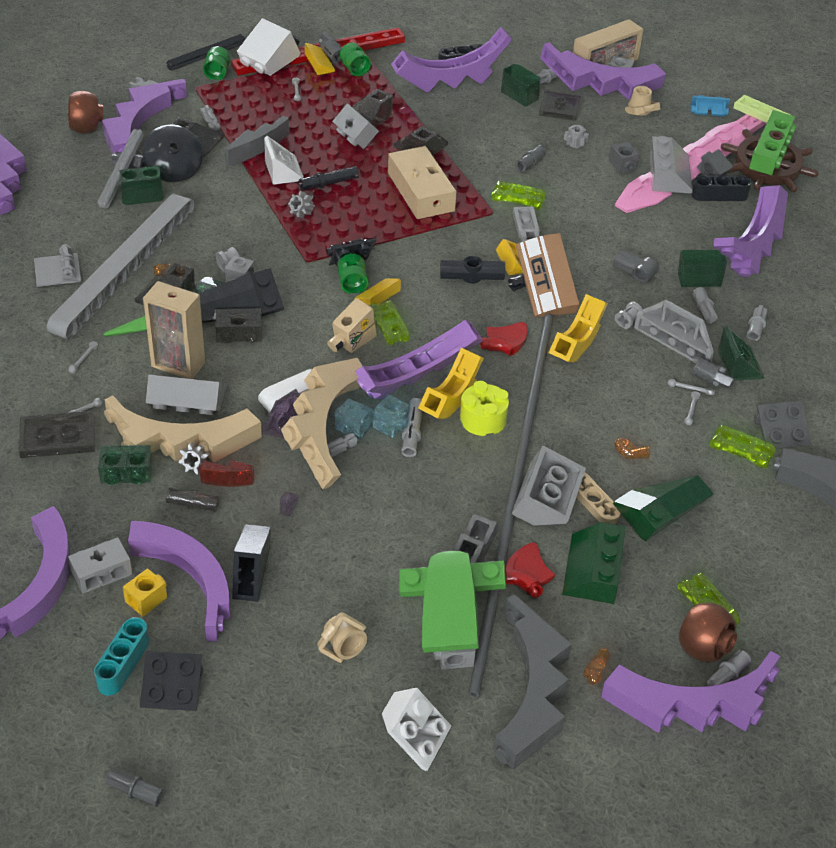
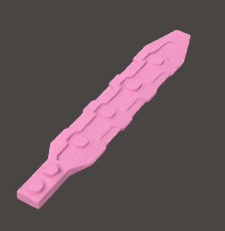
[615,114,767,213]

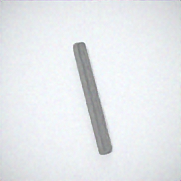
[97,129,144,209]

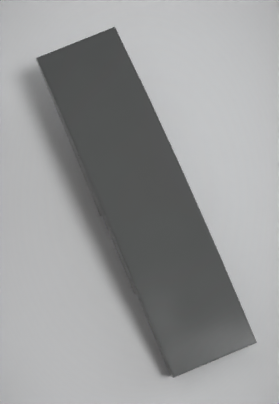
[225,116,289,166]

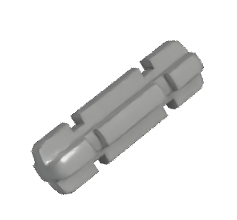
[200,105,220,133]
[327,432,358,457]

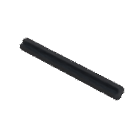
[166,34,245,71]

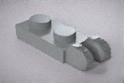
[513,206,540,243]

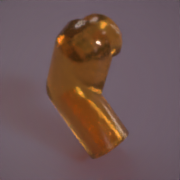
[614,438,650,459]
[584,648,610,685]

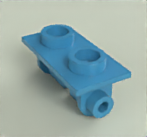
[690,95,730,117]

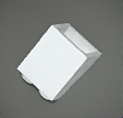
[237,18,301,76]

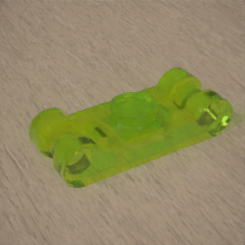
[491,181,546,210]
[369,300,410,345]
[709,425,776,469]
[677,572,740,625]

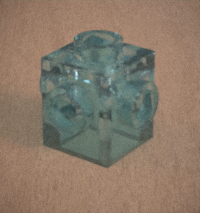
[372,394,409,438]
[334,398,373,440]

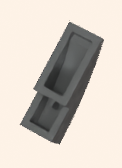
[453,513,499,563]

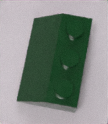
[562,522,626,604]

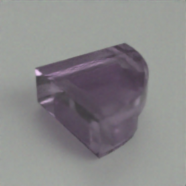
[280,491,299,517]

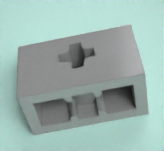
[332,104,379,149]
[68,538,132,594]

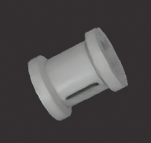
[615,302,642,329]

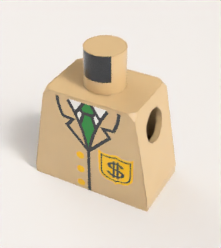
[327,298,377,353]

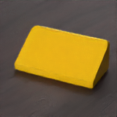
[305,43,335,75]
[496,239,522,275]
[355,278,401,308]

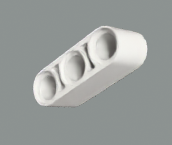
[258,369,312,417]

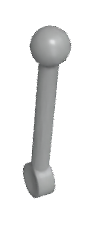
[292,78,301,101]
[68,341,98,373]
[667,379,715,395]
[684,391,700,425]
[55,398,102,422]

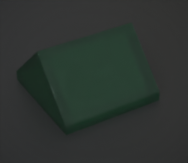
[718,326,764,381]

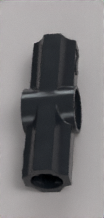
[440,256,505,284]

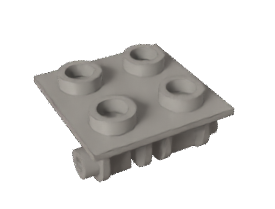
[34,244,81,287]

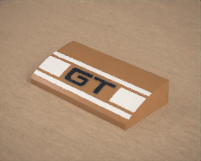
[516,233,579,317]

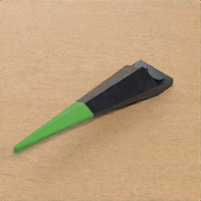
[104,268,284,336]

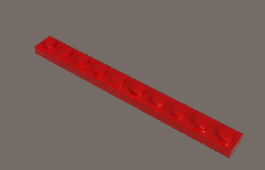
[231,28,405,76]

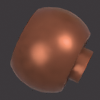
[68,91,103,134]
[679,603,738,662]

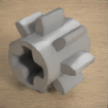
[564,125,589,148]
[288,191,315,218]
[178,442,211,474]

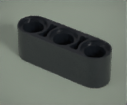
[691,175,751,201]

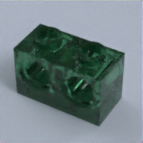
[98,445,153,485]

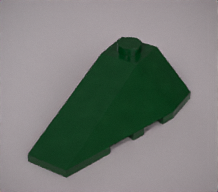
[613,475,714,542]

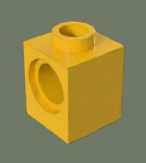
[123,568,167,617]

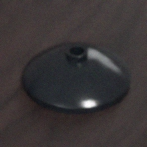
[142,125,203,182]

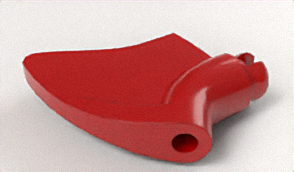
[480,322,527,356]
[505,542,555,598]

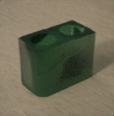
[501,64,541,107]
[119,166,164,205]
[678,250,727,287]

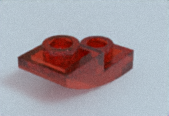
[199,460,255,487]

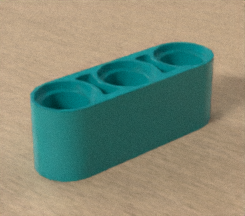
[94,617,149,696]

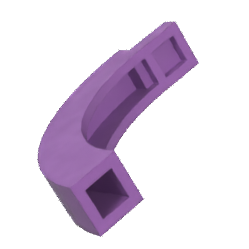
[0,506,71,639]
[128,521,230,641]

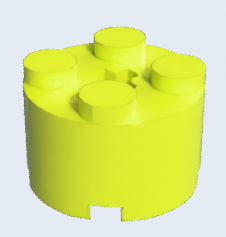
[460,381,509,436]

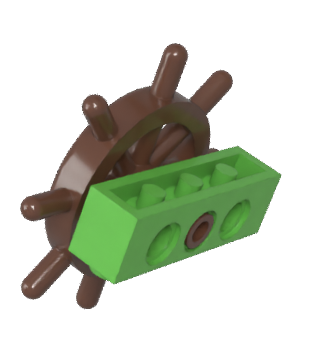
[721,110,819,192]

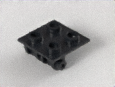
[326,238,376,266]
[140,651,203,711]

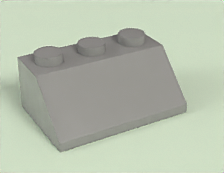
[649,136,692,193]
[145,375,228,415]
[511,445,586,526]

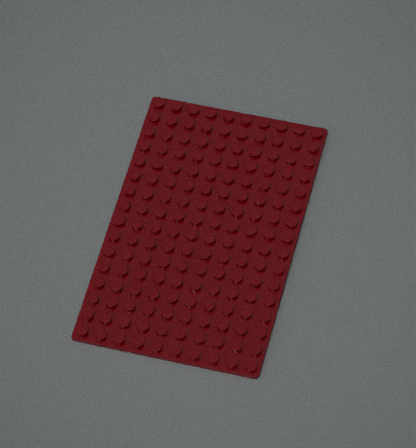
[196,55,493,263]

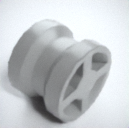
[216,247,239,273]

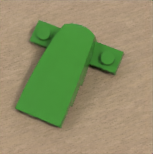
[399,551,506,653]

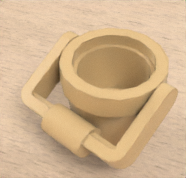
[625,86,660,116]
[318,613,367,663]

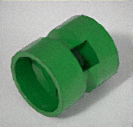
[340,42,371,77]
[203,46,231,80]
[337,254,369,294]

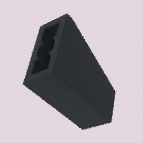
[232,524,271,602]

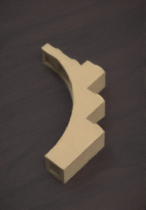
[281,358,362,489]
[104,396,262,463]

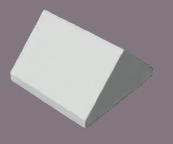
[264,136,304,185]

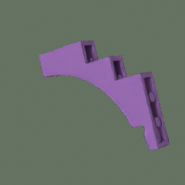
[540,42,666,100]
[102,79,187,154]

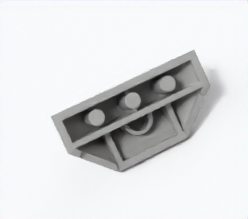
[634,300,714,363]

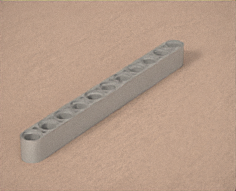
[47,194,194,340]

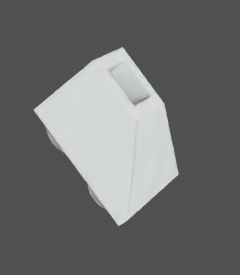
[382,688,451,771]

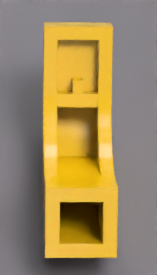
[549,294,608,362]
[418,348,484,419]

